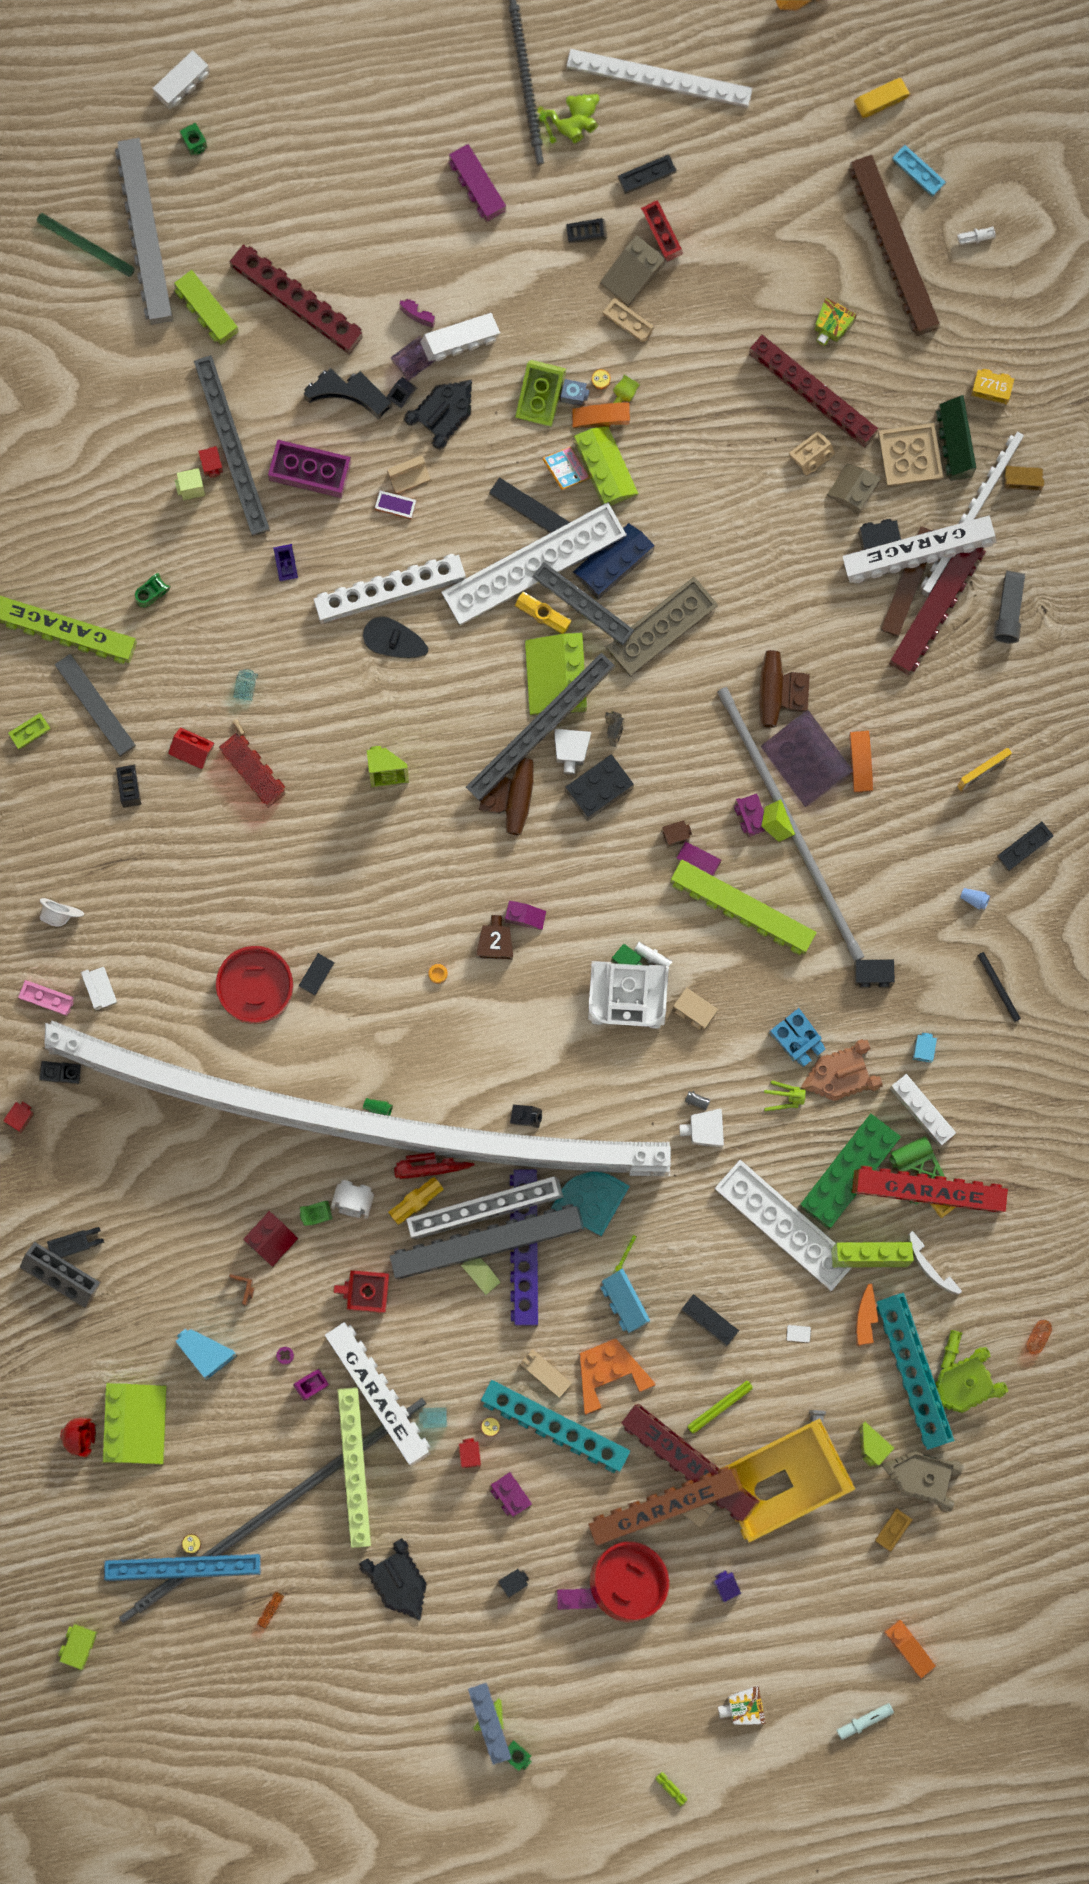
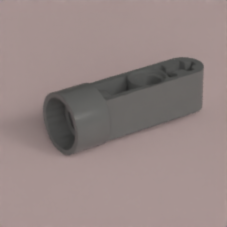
[993,570,1025,643]

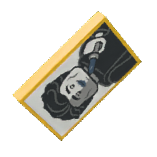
[957,748,1012,791]

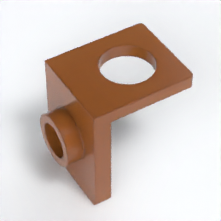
[229,1274,255,1306]

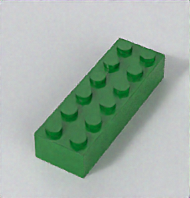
[799,1113,901,1230]

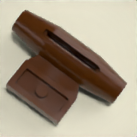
[759,650,810,728]
[479,758,534,835]

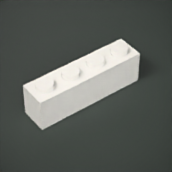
[420,313,500,361]
[890,1074,956,1148]

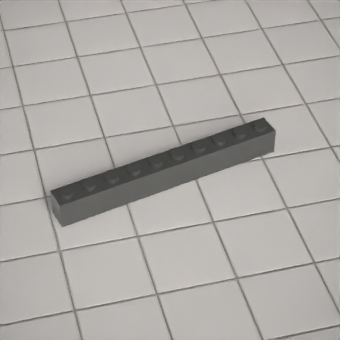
[390,1204,584,1280]

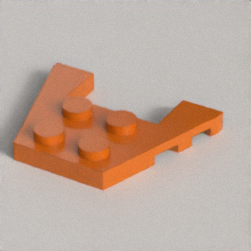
[580,1338,655,1415]

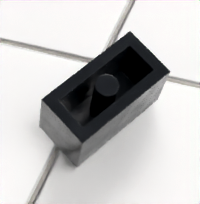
[858,519,901,551]
[854,959,895,989]

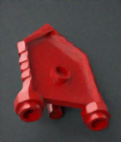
[394,1152,474,1180]

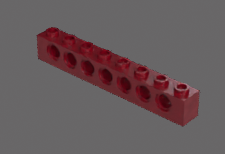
[229,244,363,354]
[749,334,878,448]

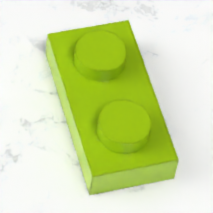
[8,713,51,750]

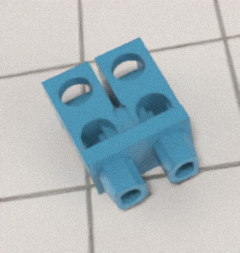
[768,1008,826,1067]

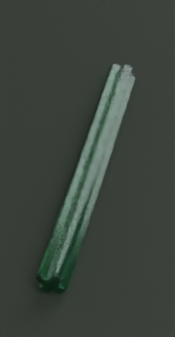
[36,213,135,277]

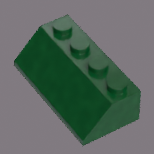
[935,395,977,481]

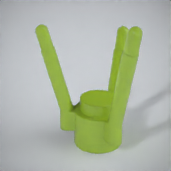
[763,1081,805,1111]

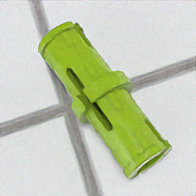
[941,1330,963,1369]

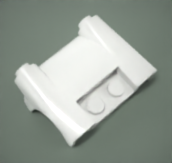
[588,961,669,1029]

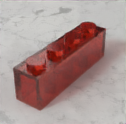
[219,732,285,808]

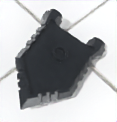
[403,379,472,451]
[359,1538,427,1620]

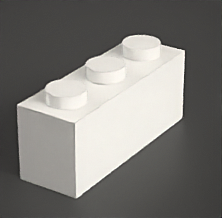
[153,50,209,109]

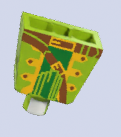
[814,297,857,346]

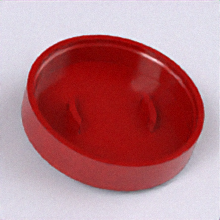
[216,946,294,1024]
[590,1542,669,1623]

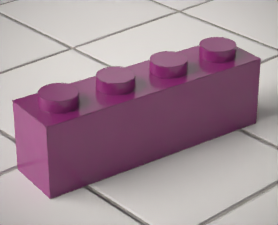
[448,144,506,222]

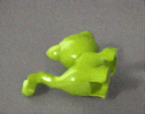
[538,94,600,144]

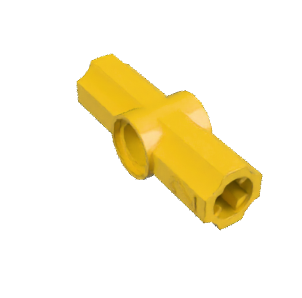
[515,592,572,634]
[388,1177,444,1225]

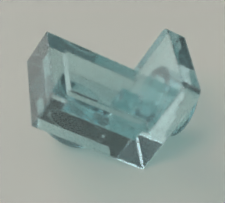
[233,669,258,701]

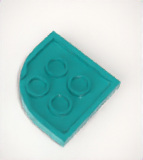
[551,1172,630,1237]

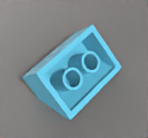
[600,1269,650,1334]

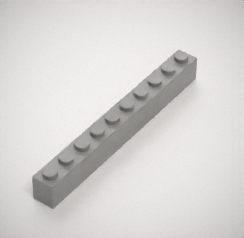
[115,138,173,325]

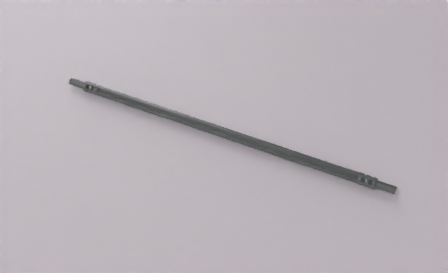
[119,1398,426,1623]

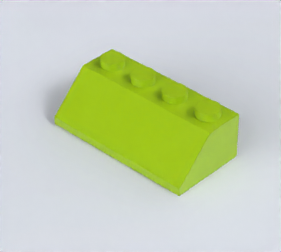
[574,426,638,506]
[366,746,409,787]

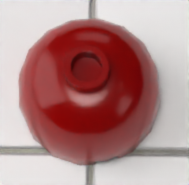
[60,1417,96,1457]

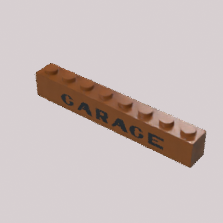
[588,1466,743,1546]

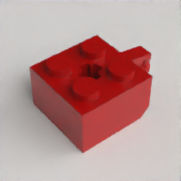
[333,1270,389,1314]

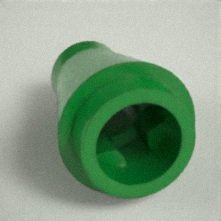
[363,1098,393,1116]

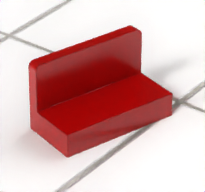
[168,727,215,769]

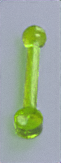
[537,106,557,144]
[615,1235,637,1272]

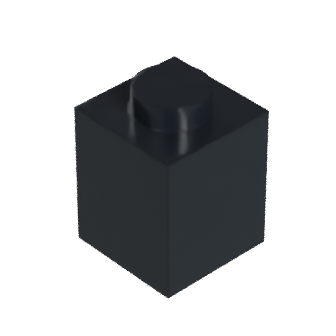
[386,377,417,408]
[498,1569,529,1598]

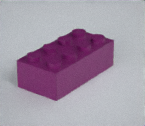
[268,439,351,498]

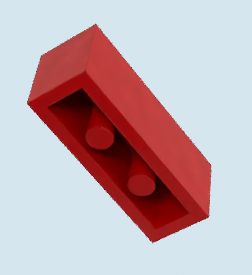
[641,200,684,262]

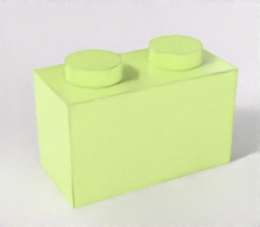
[174,468,205,501]

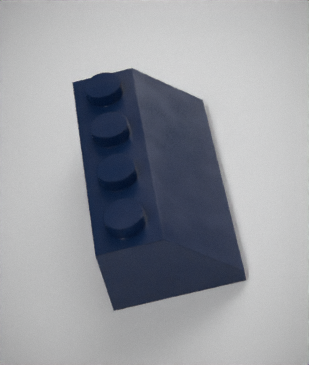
[573,523,655,600]

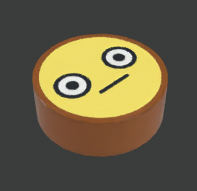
[181,1534,202,1554]

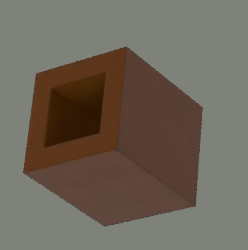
[662,820,692,848]

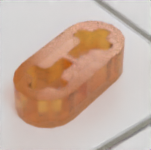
[1025,1320,1052,1355]

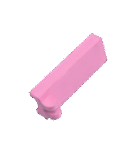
[18,980,74,1016]

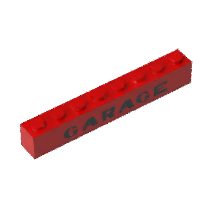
[852,1166,1008,1213]

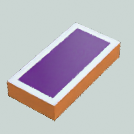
[375,491,416,519]

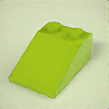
[515,360,567,427]

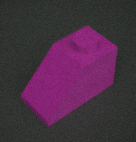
[505,900,546,930]

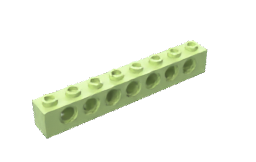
[337,1387,371,1548]

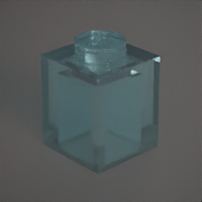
[419,1407,447,1429]

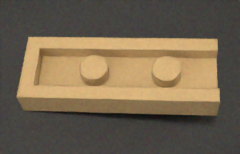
[603,298,654,343]
[520,1349,572,1398]

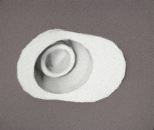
[40,898,84,927]

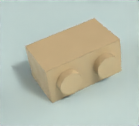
[673,987,718,1030]

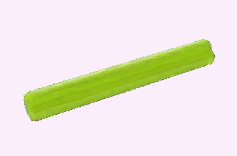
[687,1381,753,1434]

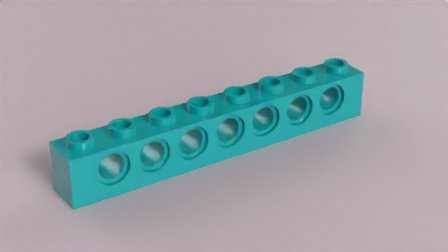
[877,1293,955,1450]
[481,1379,630,1474]

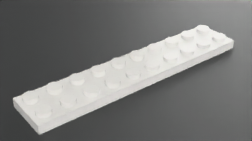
[442,503,626,626]

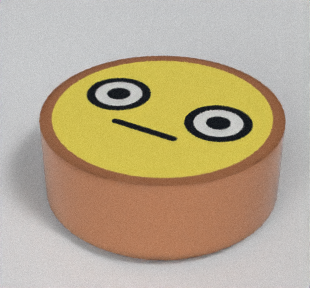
[481,1417,500,1437]

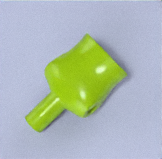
[613,374,640,403]

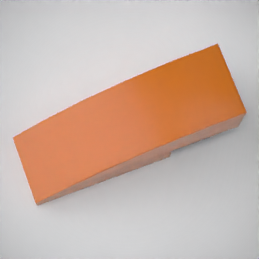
[572,402,630,428]
[849,731,873,792]
[856,1284,878,1346]

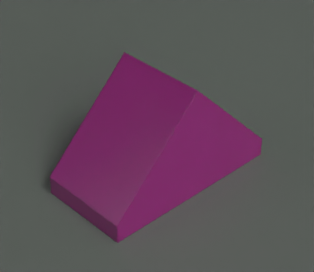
[293,1369,330,1402]

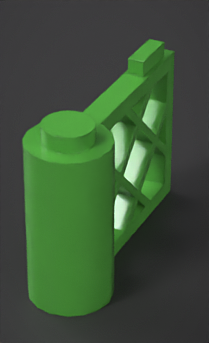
[889,1136,945,1205]

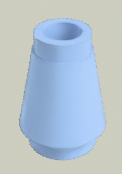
[960,888,990,910]

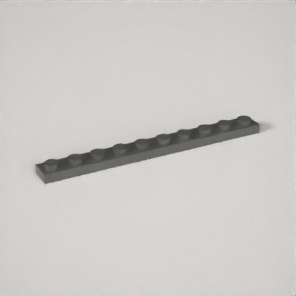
[194,355,270,536]
[466,652,615,801]

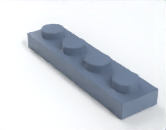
[468,1682,512,1765]

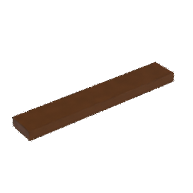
[881,526,933,637]

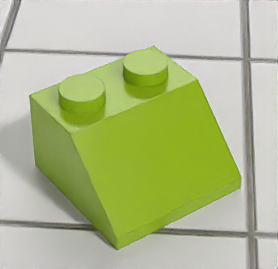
[859,1422,894,1467]

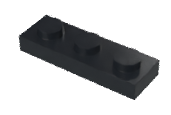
[618,154,677,194]
[997,822,1054,872]

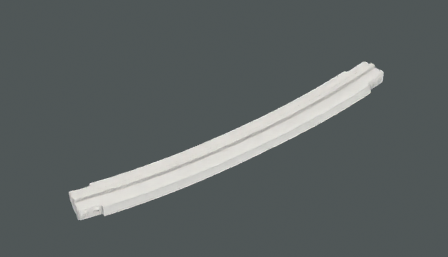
[45,1020,671,1176]

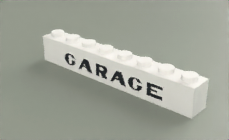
[843,515,997,583]
[407,1177,564,1239]
[325,1322,431,1467]

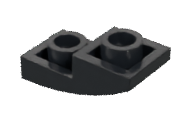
[39,1061,81,1084]

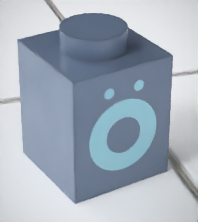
[561,379,590,406]

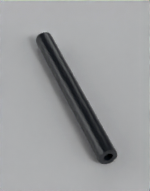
[977,952,1021,1022]

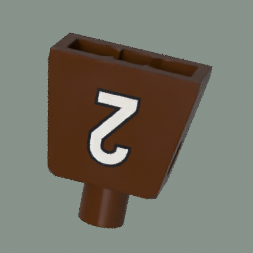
[477,915,513,960]

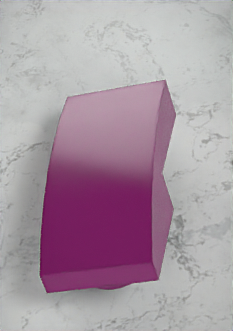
[399,299,435,328]
[677,841,722,876]

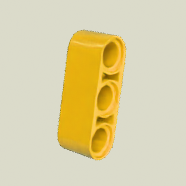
[854,78,910,118]

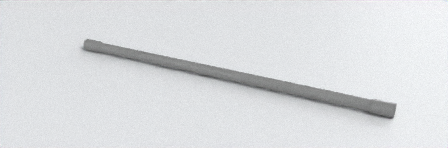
[717,687,865,962]

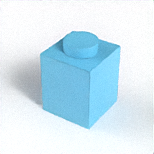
[912,1033,937,1063]

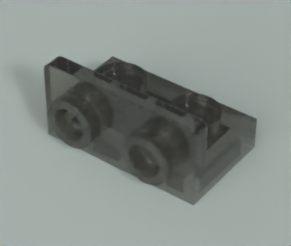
[605,711,625,747]

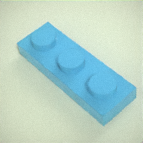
[892,145,946,197]

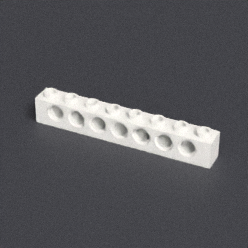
[314,554,466,624]

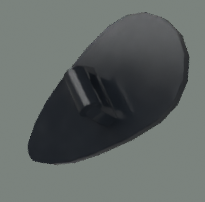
[363,616,428,658]

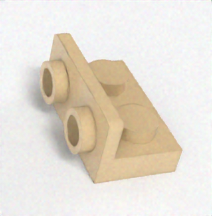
[789,431,835,476]

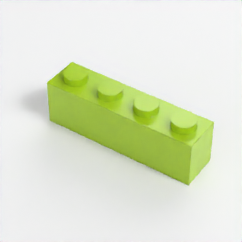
[174,270,239,345]
[831,1242,914,1268]

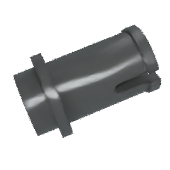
[685,1091,710,1111]

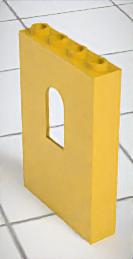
[720,1419,855,1542]

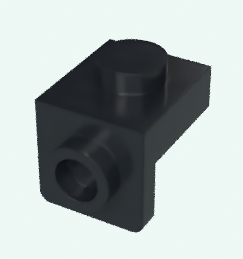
[510,1104,542,1128]

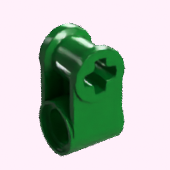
[135,573,171,608]

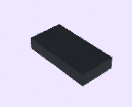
[299,953,335,996]

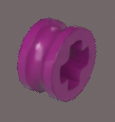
[276,1347,294,1365]

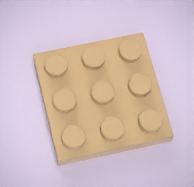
[878,423,943,487]

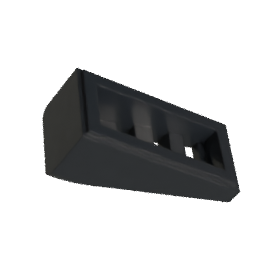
[566,218,607,243]
[116,765,141,808]

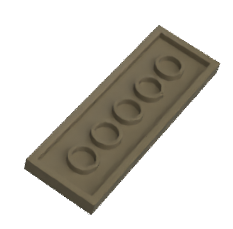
[606,577,718,677]

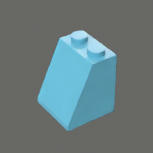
[176,1329,237,1380]

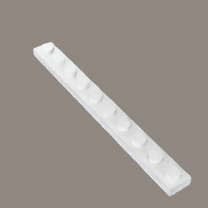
[567,49,752,108]
[921,431,1024,597]

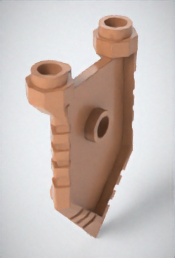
[800,1039,883,1101]

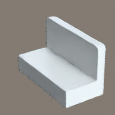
[81,967,117,1010]

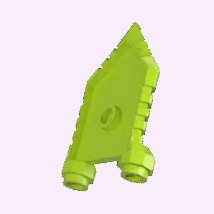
[935,1347,1008,1413]

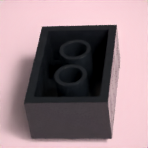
[565,754,634,821]

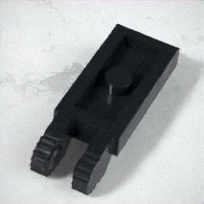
[47,1227,104,1258]

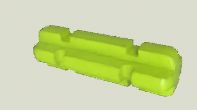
[655,1772,688,1806]

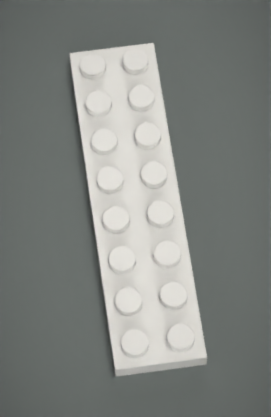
[715,1160,852,1291]

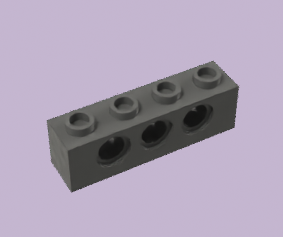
[19,1242,101,1308]

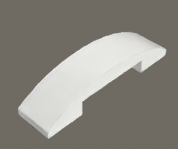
[908,1231,962,1295]

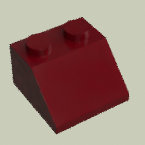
[243,1211,299,1267]

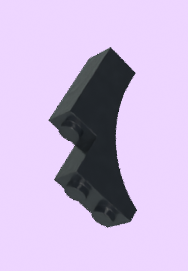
[304,368,392,420]

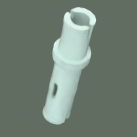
[836,1703,894,1740]

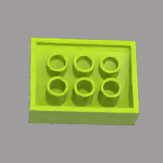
[525,633,587,715]
[103,1383,167,1464]

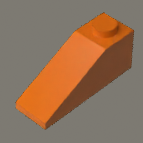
[884,1620,936,1678]

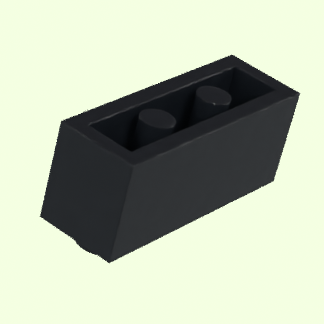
[681,1294,739,1347]

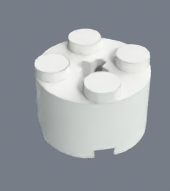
[331,1180,374,1218]

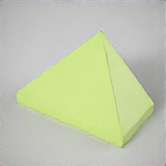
[461,1258,501,1295]

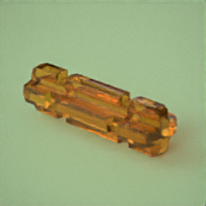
[257,1591,284,1628]

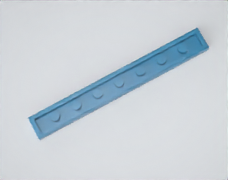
[104,1554,261,1581]

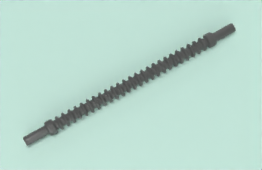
[508,0,544,165]

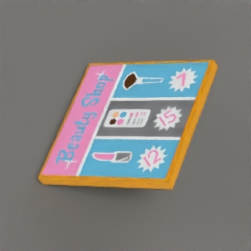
[542,447,590,490]

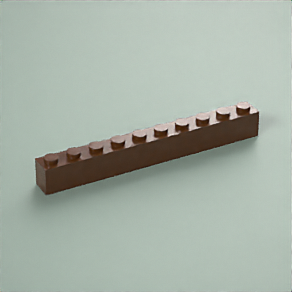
[848,154,940,336]

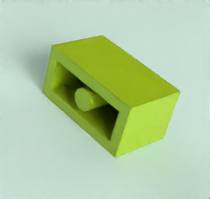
[58,1624,98,1670]

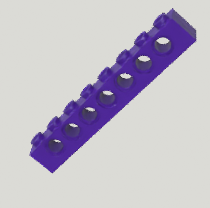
[510,1169,538,1326]

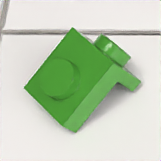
[300,1201,333,1226]

